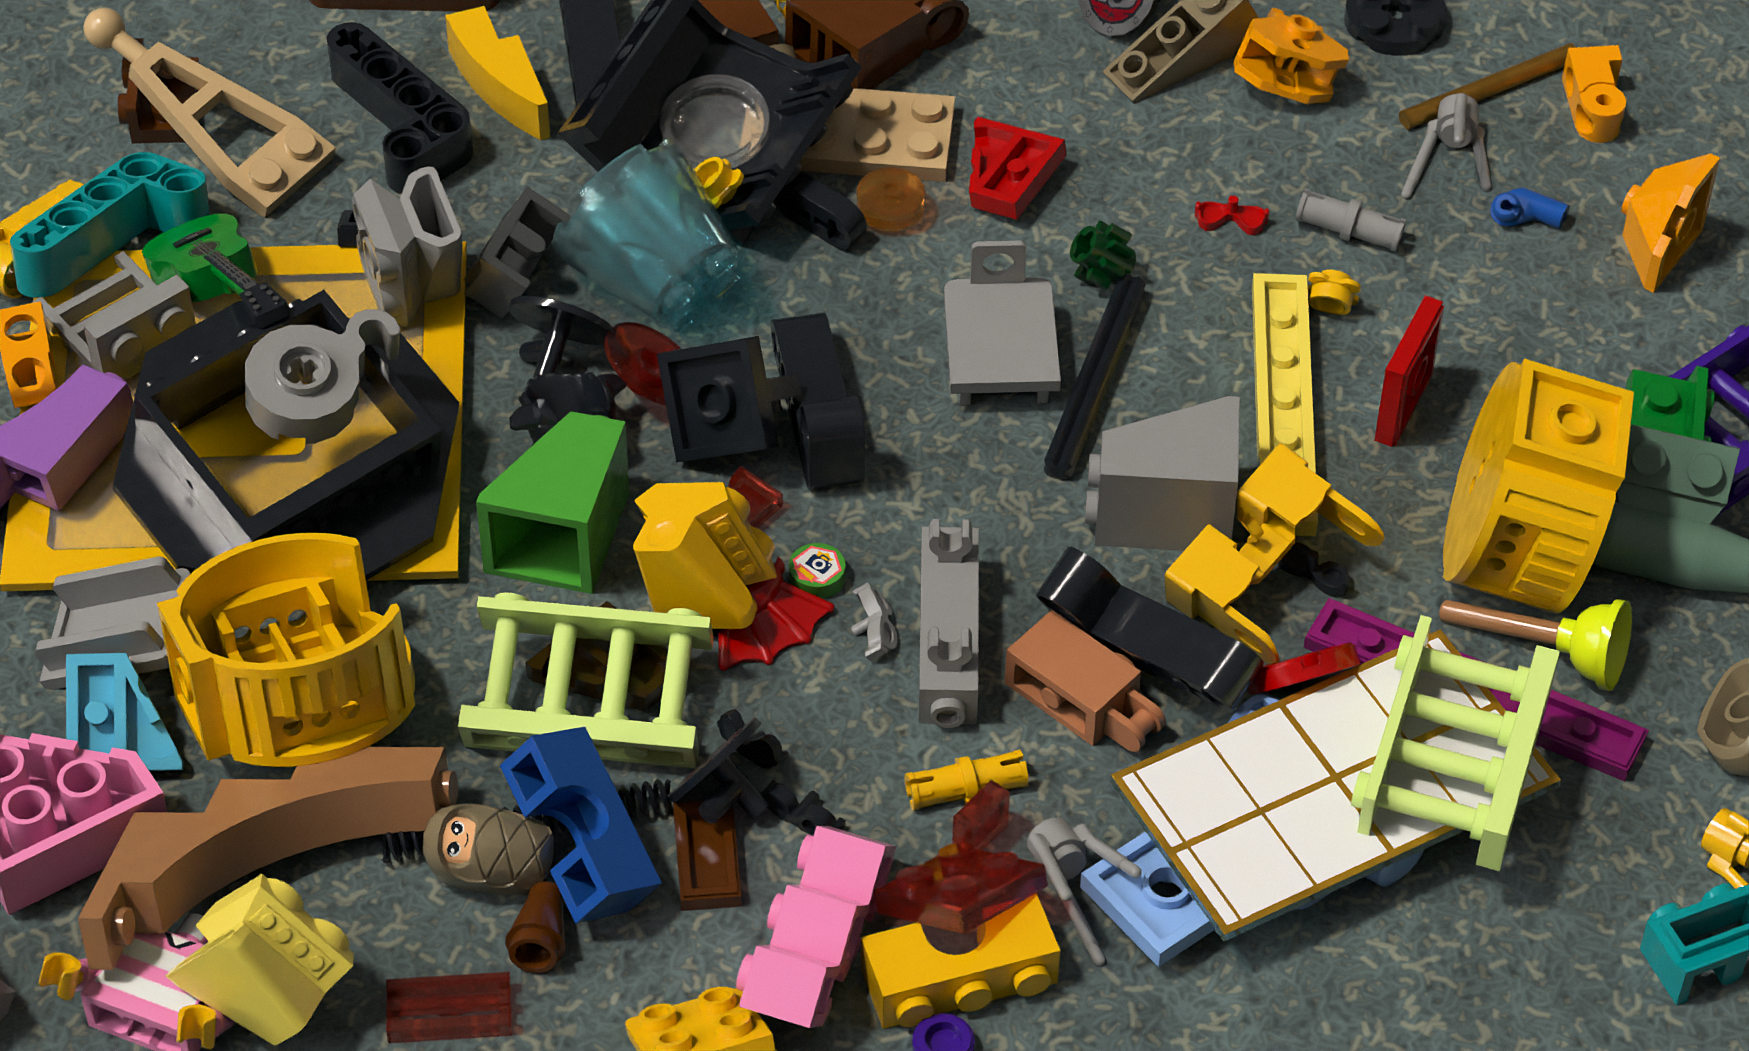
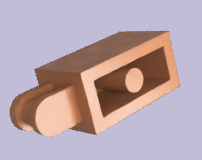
[1005,610,1166,752]

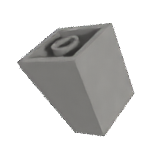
[1085,396,1240,551]

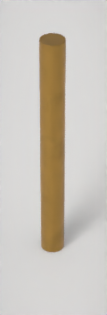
[1398,43,1576,130]

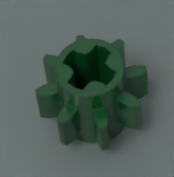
[1070,220,1136,290]

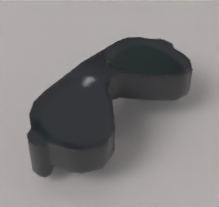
[717,709,789,768]

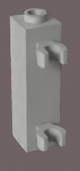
[919,519,979,728]

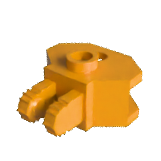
[1234,8,1349,104]

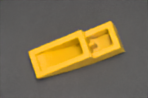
[445,6,550,140]

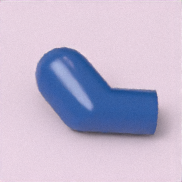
[1490,188,1570,229]

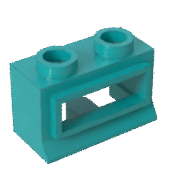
[1639,883,1749,1006]

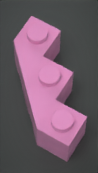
[736,826,897,1028]

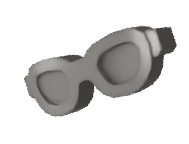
[851,582,898,661]

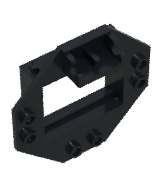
[113,290,459,581]

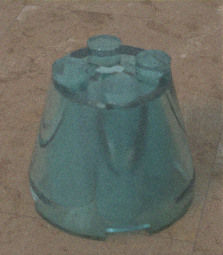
[553,138,740,332]

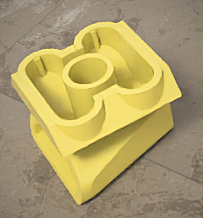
[165,874,354,1046]

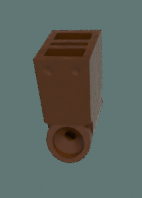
[785,0,970,90]

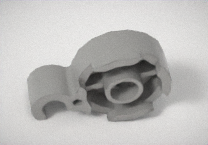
[245,309,400,444]

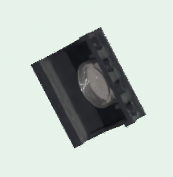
[558,0,862,245]

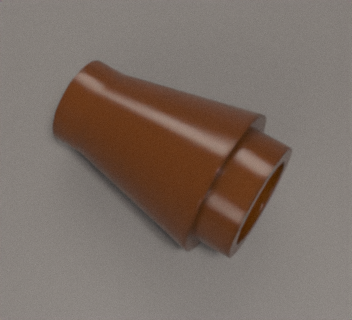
[505,882,566,973]

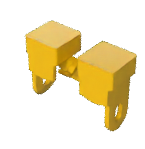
[1164,443,1385,664]

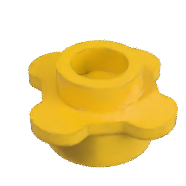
[689,157,744,211]
[1308,269,1361,315]

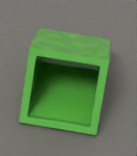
[476,411,630,594]

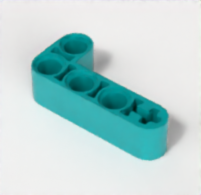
[10,152,210,298]

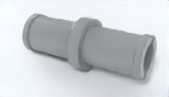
[1295,188,1406,252]

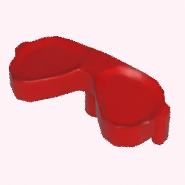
[1194,195,1270,236]

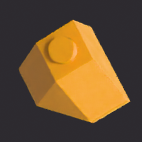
[1621,153,1720,293]

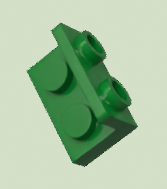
[1626,366,1714,442]

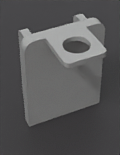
[944,240,1061,406]
[35,556,191,690]

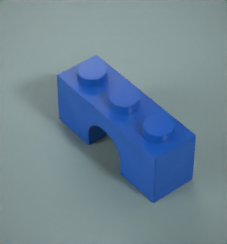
[500,726,662,924]

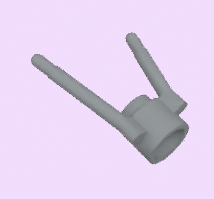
[1401,93,1491,199]
[1027,817,1142,966]

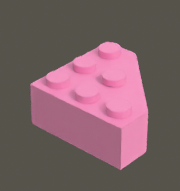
[0,733,167,915]

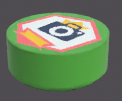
[789,543,846,599]

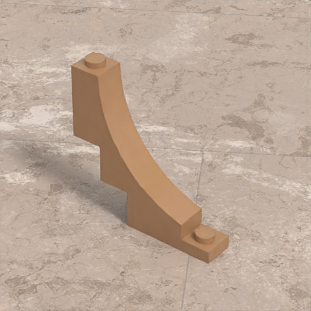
[78,747,458,970]

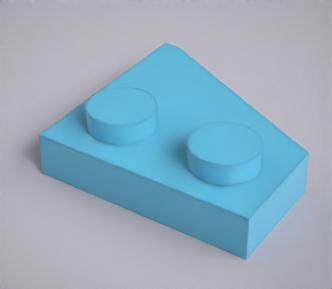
[66,653,184,772]

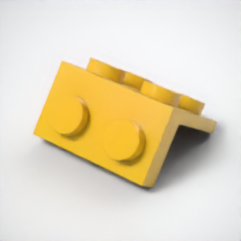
[625,986,776,1051]

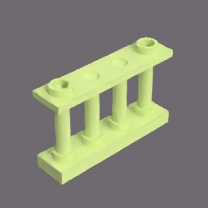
[458,593,714,768]
[1351,615,1560,871]

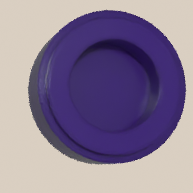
[912,1013,975,1051]

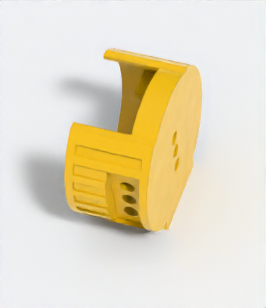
[1443,358,1634,614]
[157,533,415,767]

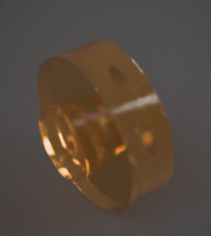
[857,168,925,231]

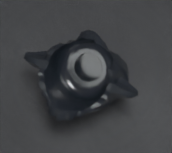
[509,371,627,447]

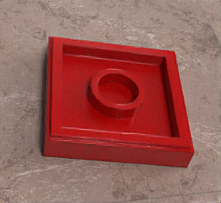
[1374,295,1445,447]

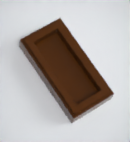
[673,800,741,911]

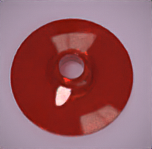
[604,322,681,406]

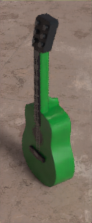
[142,214,290,328]

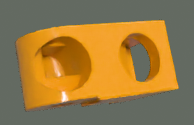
[1562,45,1626,143]
[0,301,58,409]

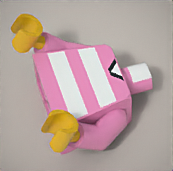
[38,913,235,1051]

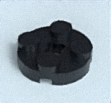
[1344,0,1447,56]

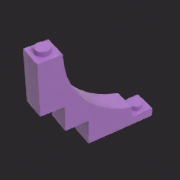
[0,364,133,511]

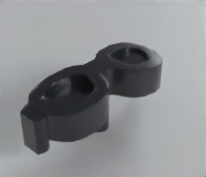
[1278,542,1350,596]
[762,780,846,836]

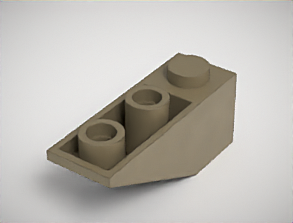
[1102,0,1259,103]

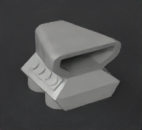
[352,166,462,328]

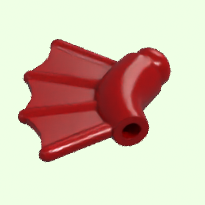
[718,556,835,671]

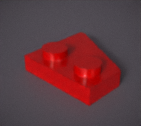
[969,117,1067,220]

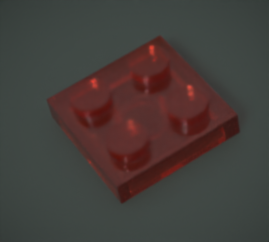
[874,842,1048,934]

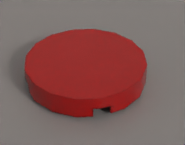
[1248,642,1361,695]

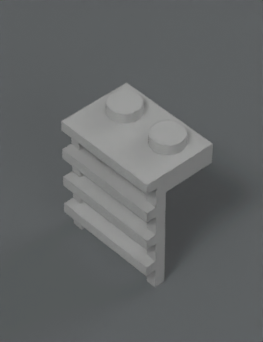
[32,251,196,381]

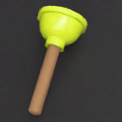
[1439,599,1632,691]

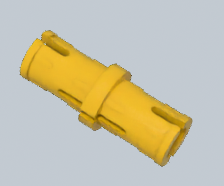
[904,750,1029,810]

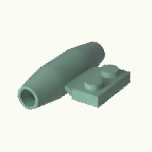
[1593,424,1749,593]

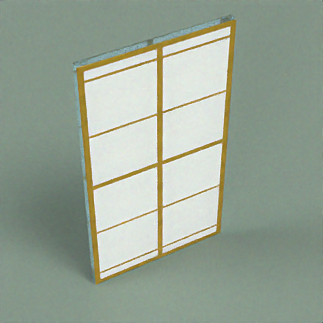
[1110,629,1561,941]

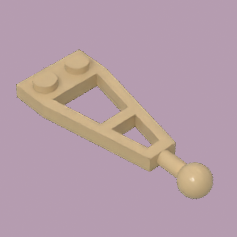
[84,8,336,218]

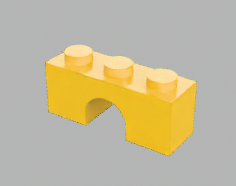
[861,892,1060,1029]

